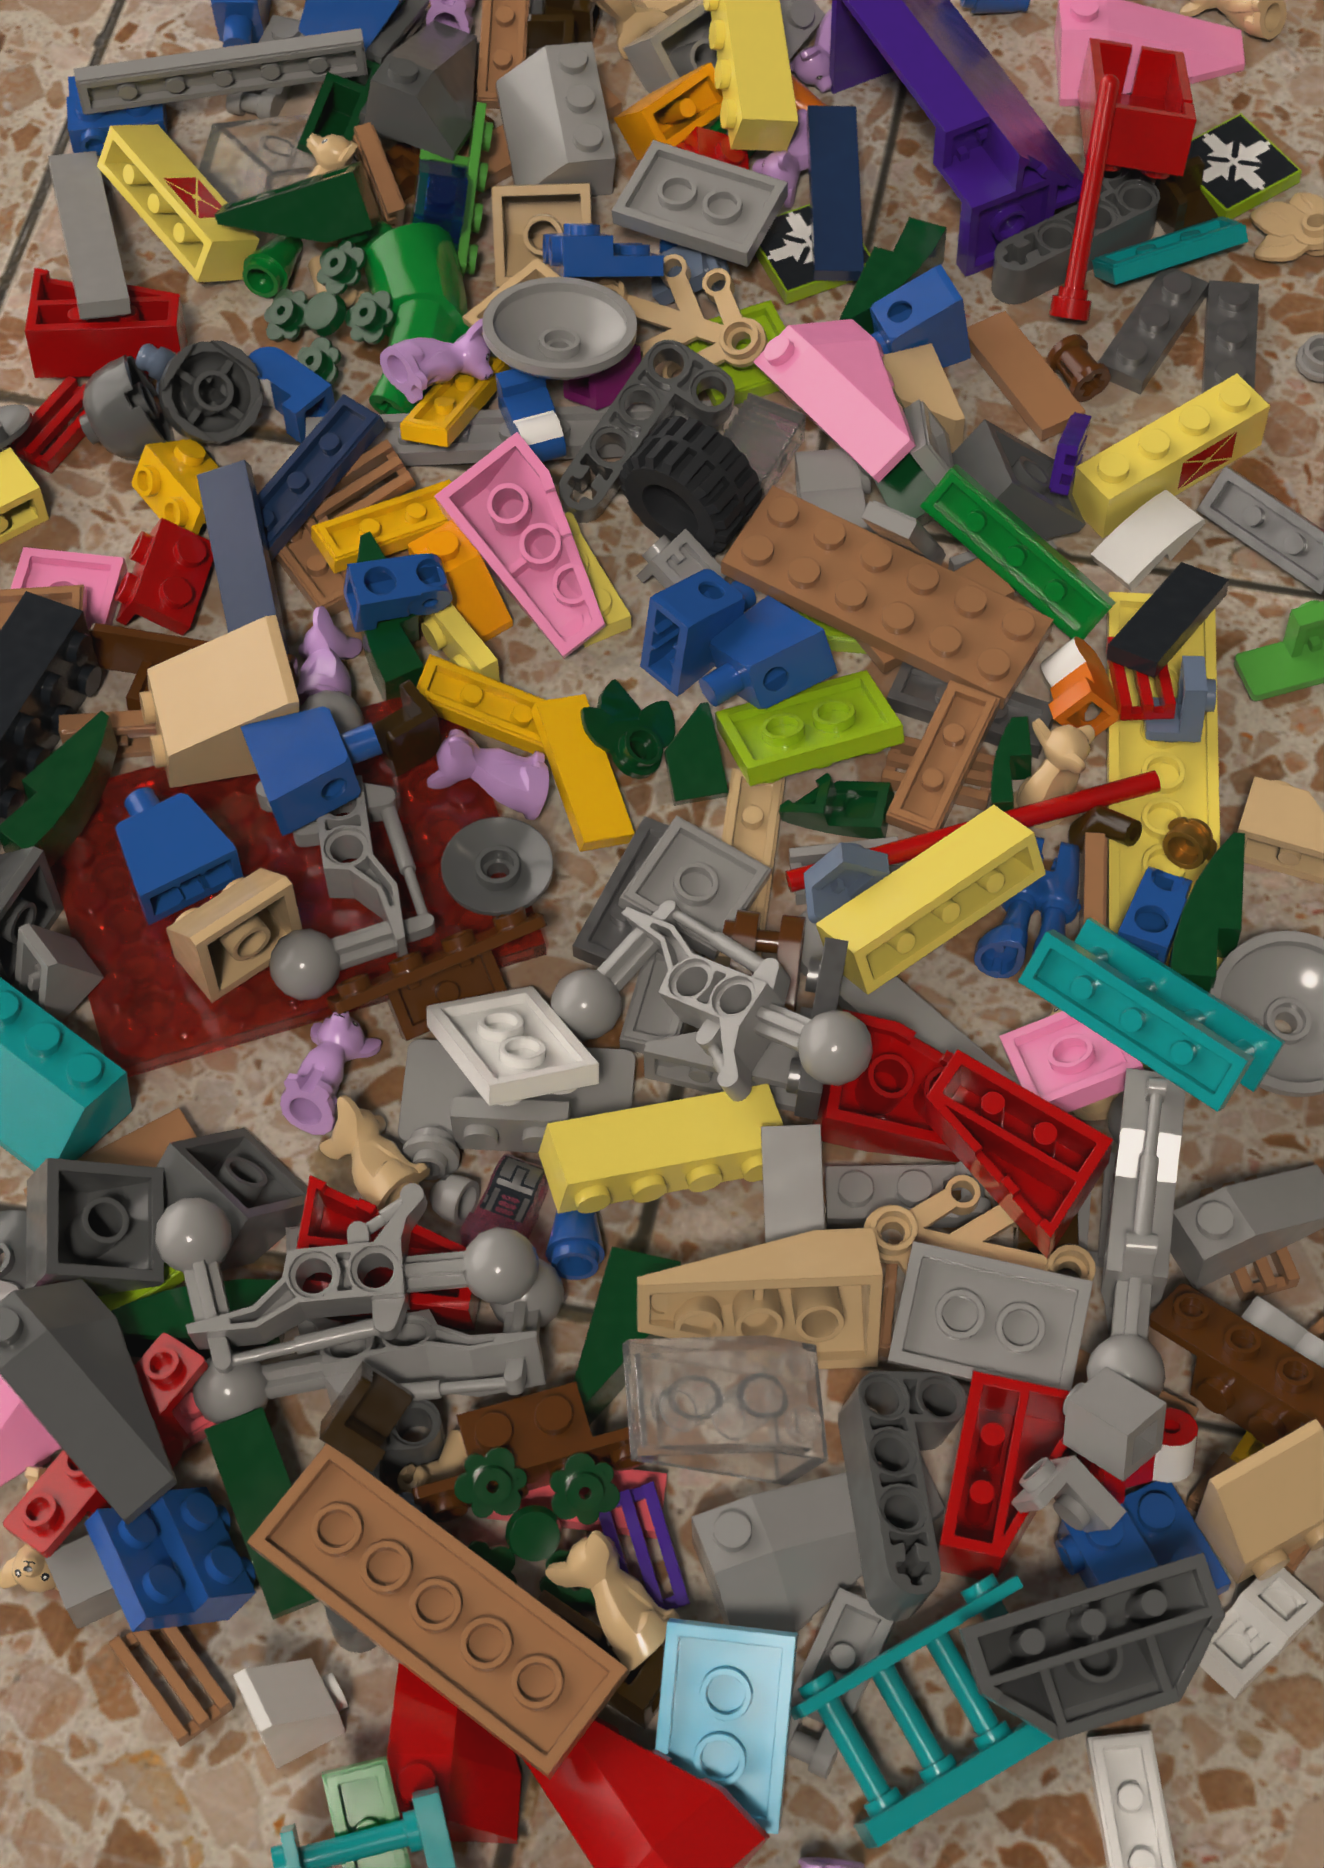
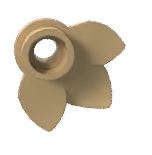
[1250,192,1324,262]

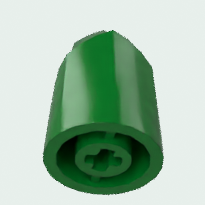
[364,223,469,414]

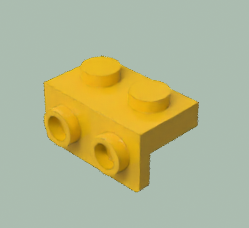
[132,439,219,535]

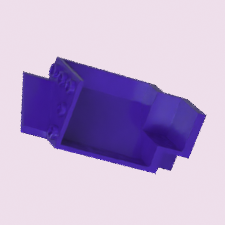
[829,0,1083,277]

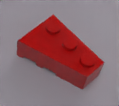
[25,267,188,379]
[925,1049,1113,1260]
[296,1175,480,1331]
[938,1371,1072,1580]

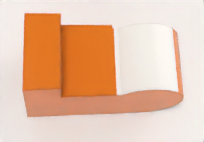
[1041,637,1119,737]

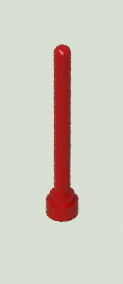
[1049,74,1120,321]

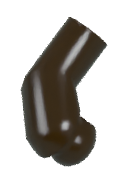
[1068,805,1142,854]

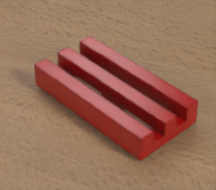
[9,375,86,474]
[1106,637,1176,721]

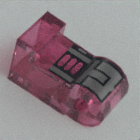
[459,1154,549,1247]

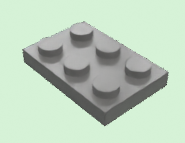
[611,140,788,267]
[887,1241,1093,1391]

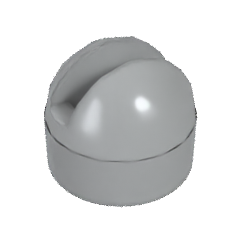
[429,1174,480,1225]

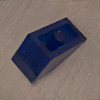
[411,158,468,251]

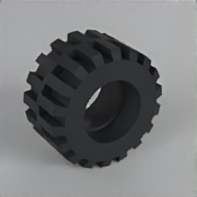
[619,416,762,556]

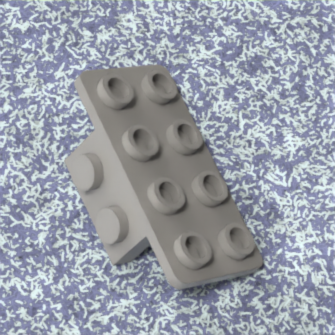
[398,1039,636,1153]

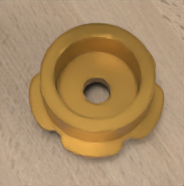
[1163,817,1217,869]

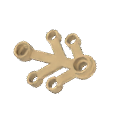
[592,254,767,378]
[864,1175,1096,1281]

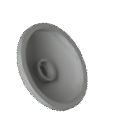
[483,277,637,380]
[1209,931,1324,1097]

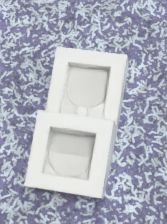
[1091,490,1205,592]
[1199,1568,1324,1698]

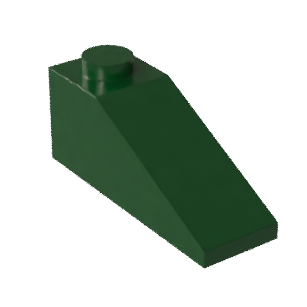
[214,161,381,244]
[574,1246,682,1425]

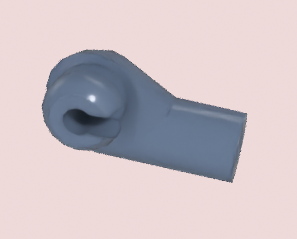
[135,343,177,399]

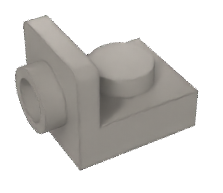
[636,528,726,589]
[1011,1455,1127,1533]

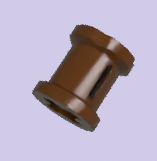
[1046,334,1111,402]

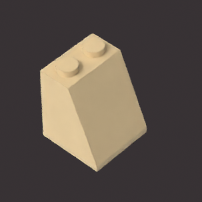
[139,615,299,788]

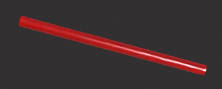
[785,770,1161,893]

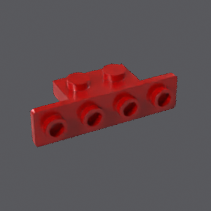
[3,1333,208,1558]

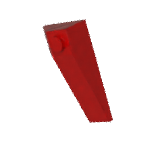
[812,1009,960,1162]
[387,1663,522,1844]
[523,1717,771,1868]

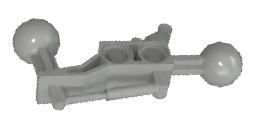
[256,690,436,1001]
[551,900,873,1102]
[1086,1068,1186,1397]
[155,1183,539,1374]
[193,1258,564,1424]

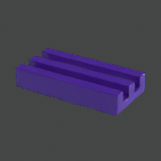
[1049,412,1092,496]
[599,1482,691,1610]

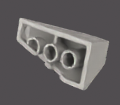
[692,1456,945,1633]

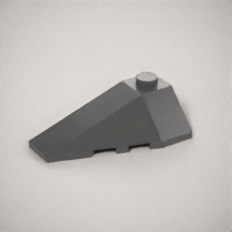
[0,1279,177,1525]

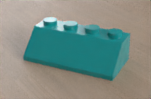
[0,977,132,1172]

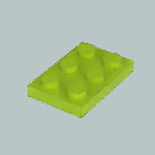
[715,670,905,786]

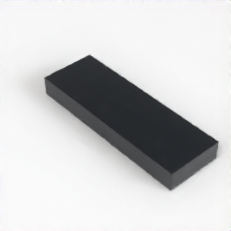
[1106,562,1229,678]

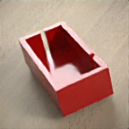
[1078,38,1197,179]

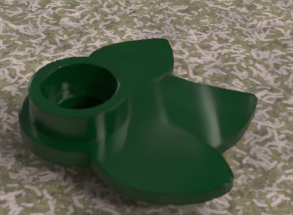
[581,679,675,779]

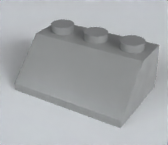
[623,0,797,93]
[496,42,616,196]

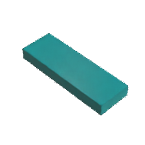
[1092,216,1248,285]

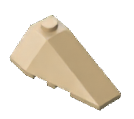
[637,1228,883,1369]

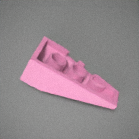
[1054,0,1245,106]
[434,432,605,658]

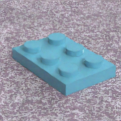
[655,1618,798,1834]

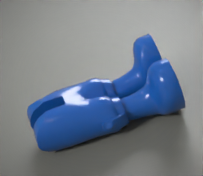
[974,836,1081,978]

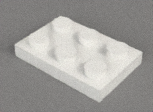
[426,986,599,1106]

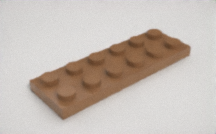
[721,485,1054,710]
[247,1444,629,1779]

